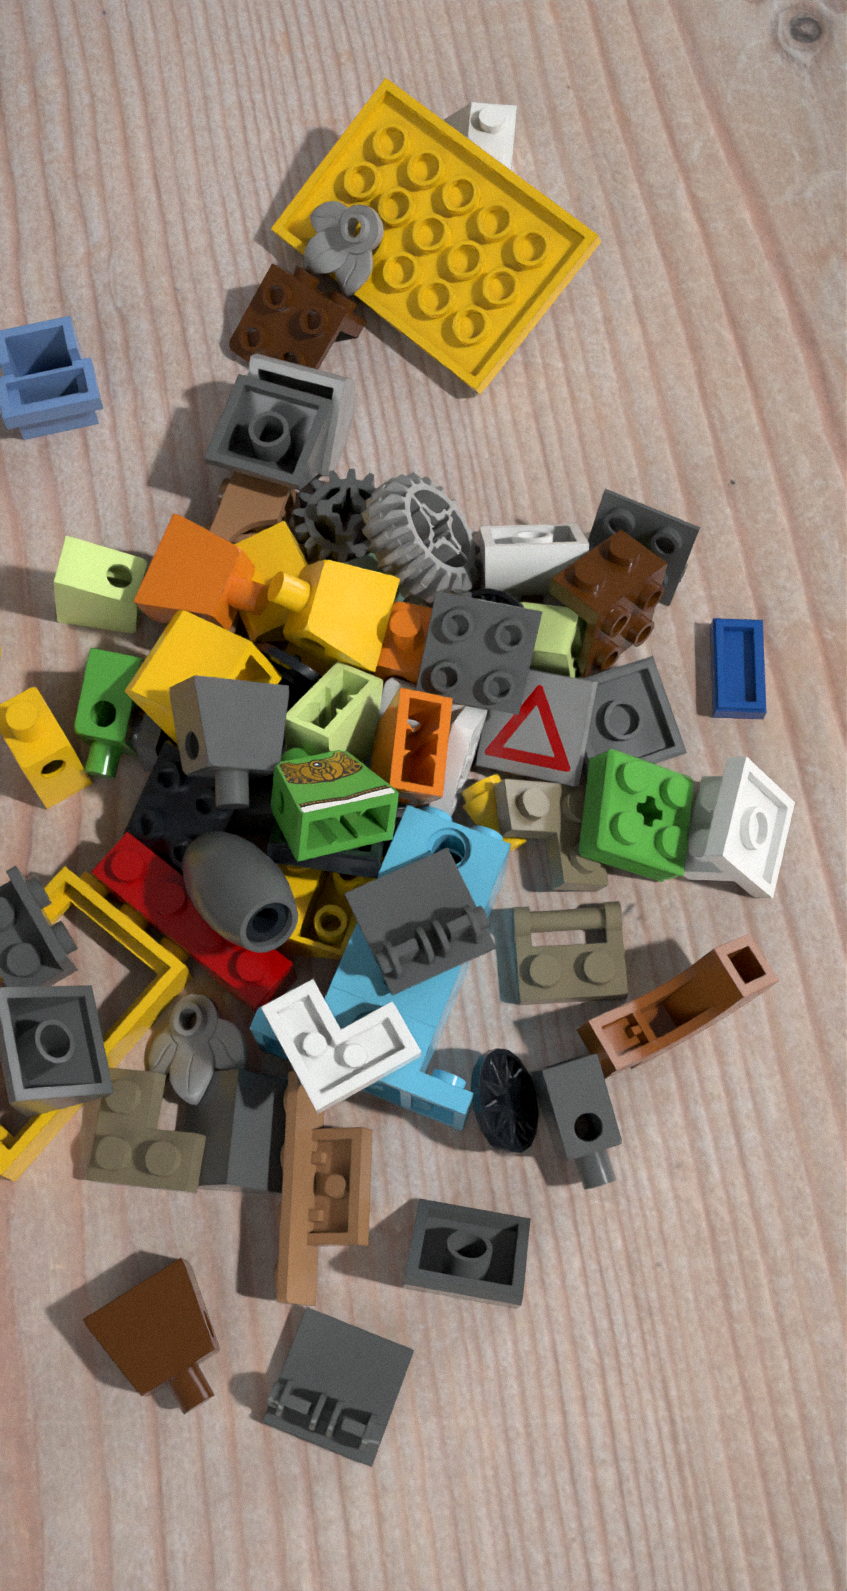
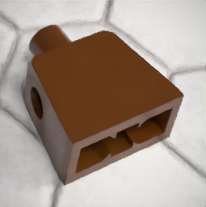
[83,1258,220,1415]

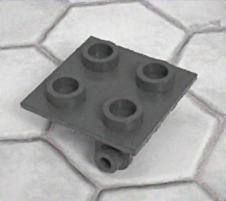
[588,488,700,606]
[415,589,542,715]
[345,848,497,996]
[262,1307,414,1467]

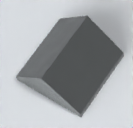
[204,374,333,490]
[0,985,114,1117]
[183,1069,288,1195]
[403,1198,531,1309]

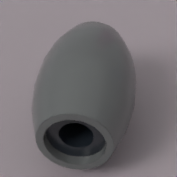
[182,831,298,953]

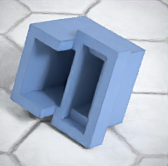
[0,316,103,440]

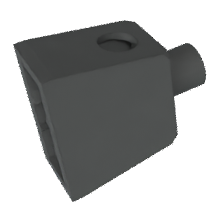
[169,675,289,809]
[529,1054,622,1190]

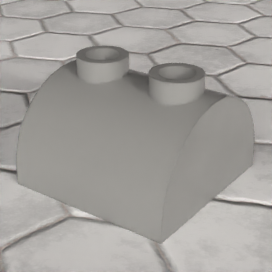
[248,354,355,477]

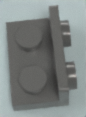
[0,865,78,987]

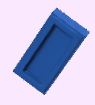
[710,618,767,719]

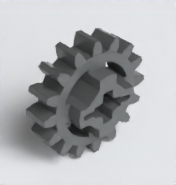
[293,469,380,563]

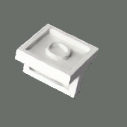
[683,756,795,898]

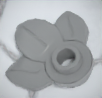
[304,201,384,297]
[148,994,248,1105]

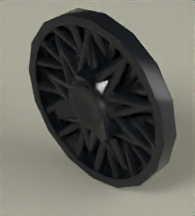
[254,641,322,695]
[471,1048,539,1155]

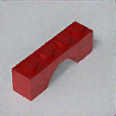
[91,832,298,1014]

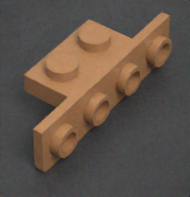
[274,1069,373,1306]

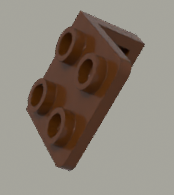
[229,263,367,369]
[549,529,668,678]

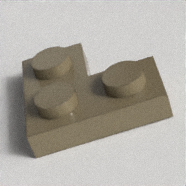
[494,779,609,892]
[86,1068,206,1194]

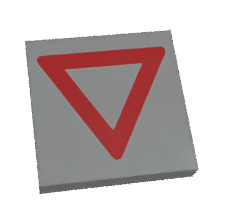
[476,669,598,786]

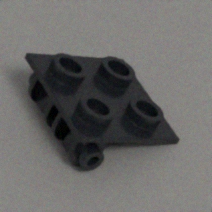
[123,741,238,876]

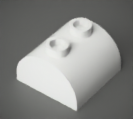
[479,523,589,607]

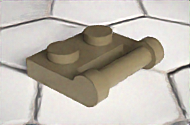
[512,901,629,1005]

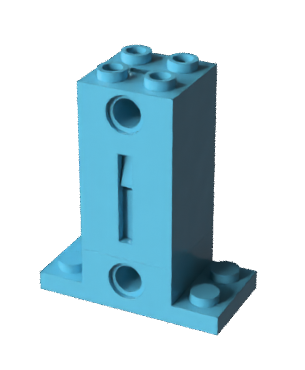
[250,805,511,1131]

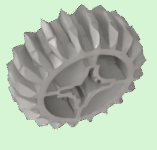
[361,472,482,608]

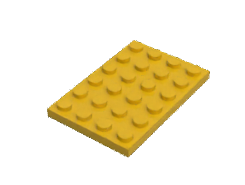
[271,77,601,395]

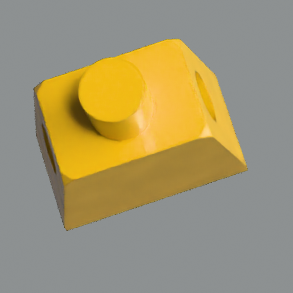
[267,560,400,674]
[0,686,93,810]

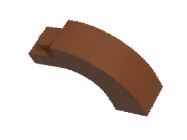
[576,933,779,1079]

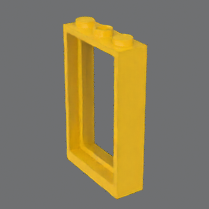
[0,866,193,1182]

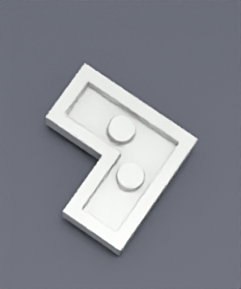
[261,979,421,1114]

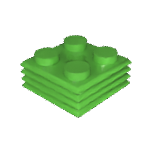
[579,749,694,882]

